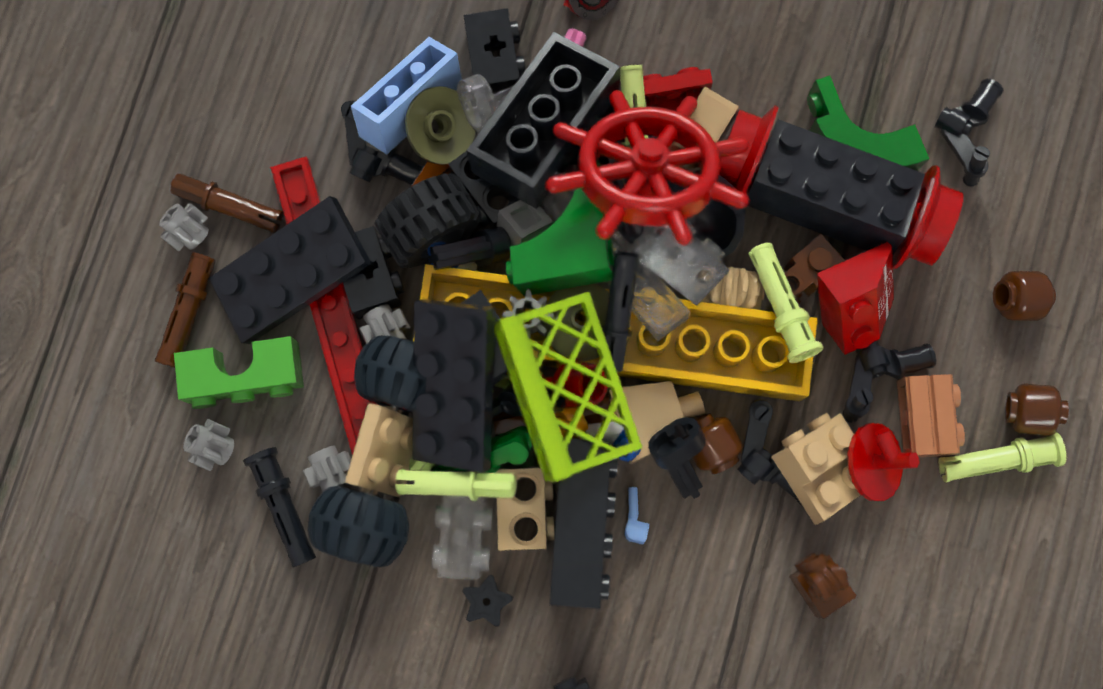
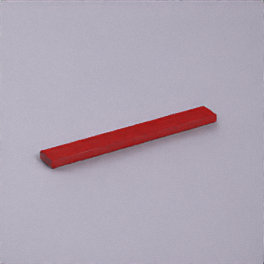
[271,156,380,455]

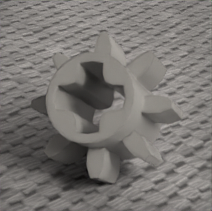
[159,203,209,251]
[503,290,553,339]
[359,304,410,344]
[184,419,234,471]
[303,446,351,492]

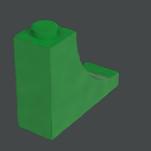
[506,159,614,296]

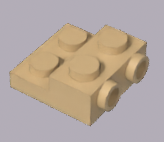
[771,412,860,525]

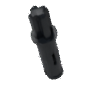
[601,251,640,372]

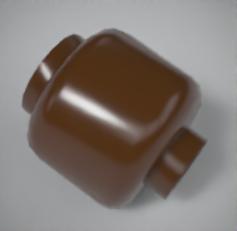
[993,271,1056,321]
[1005,383,1069,436]
[684,413,743,474]

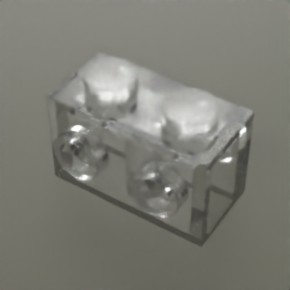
[632,220,729,306]
[432,495,493,580]

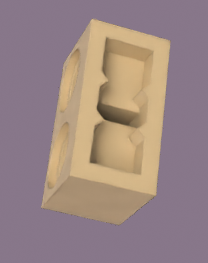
[496,468,554,550]

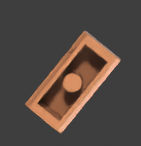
[897,374,965,457]

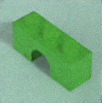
[174,336,304,409]

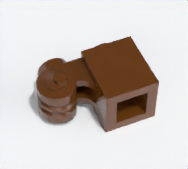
[783,234,845,305]
[789,553,857,619]

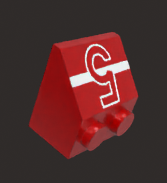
[817,242,894,355]

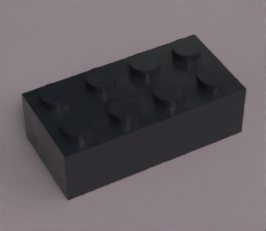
[466,32,620,209]
[550,439,618,609]

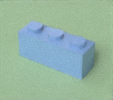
[351,37,463,155]

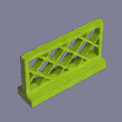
[494,292,643,482]

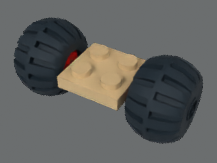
[308,335,426,567]

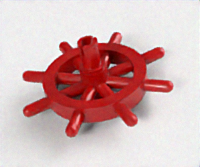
[546,90,749,246]

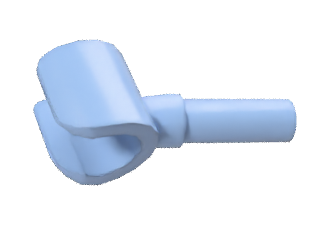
[624,487,649,544]

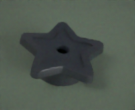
[462,574,513,627]

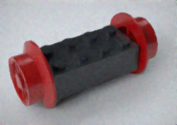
[719,105,964,269]

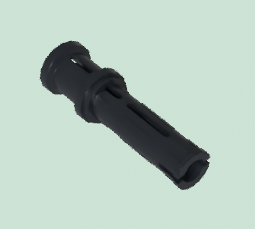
[243,447,316,568]

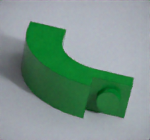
[807,75,929,171]

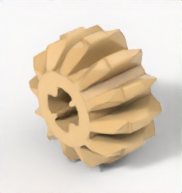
[698,266,765,310]

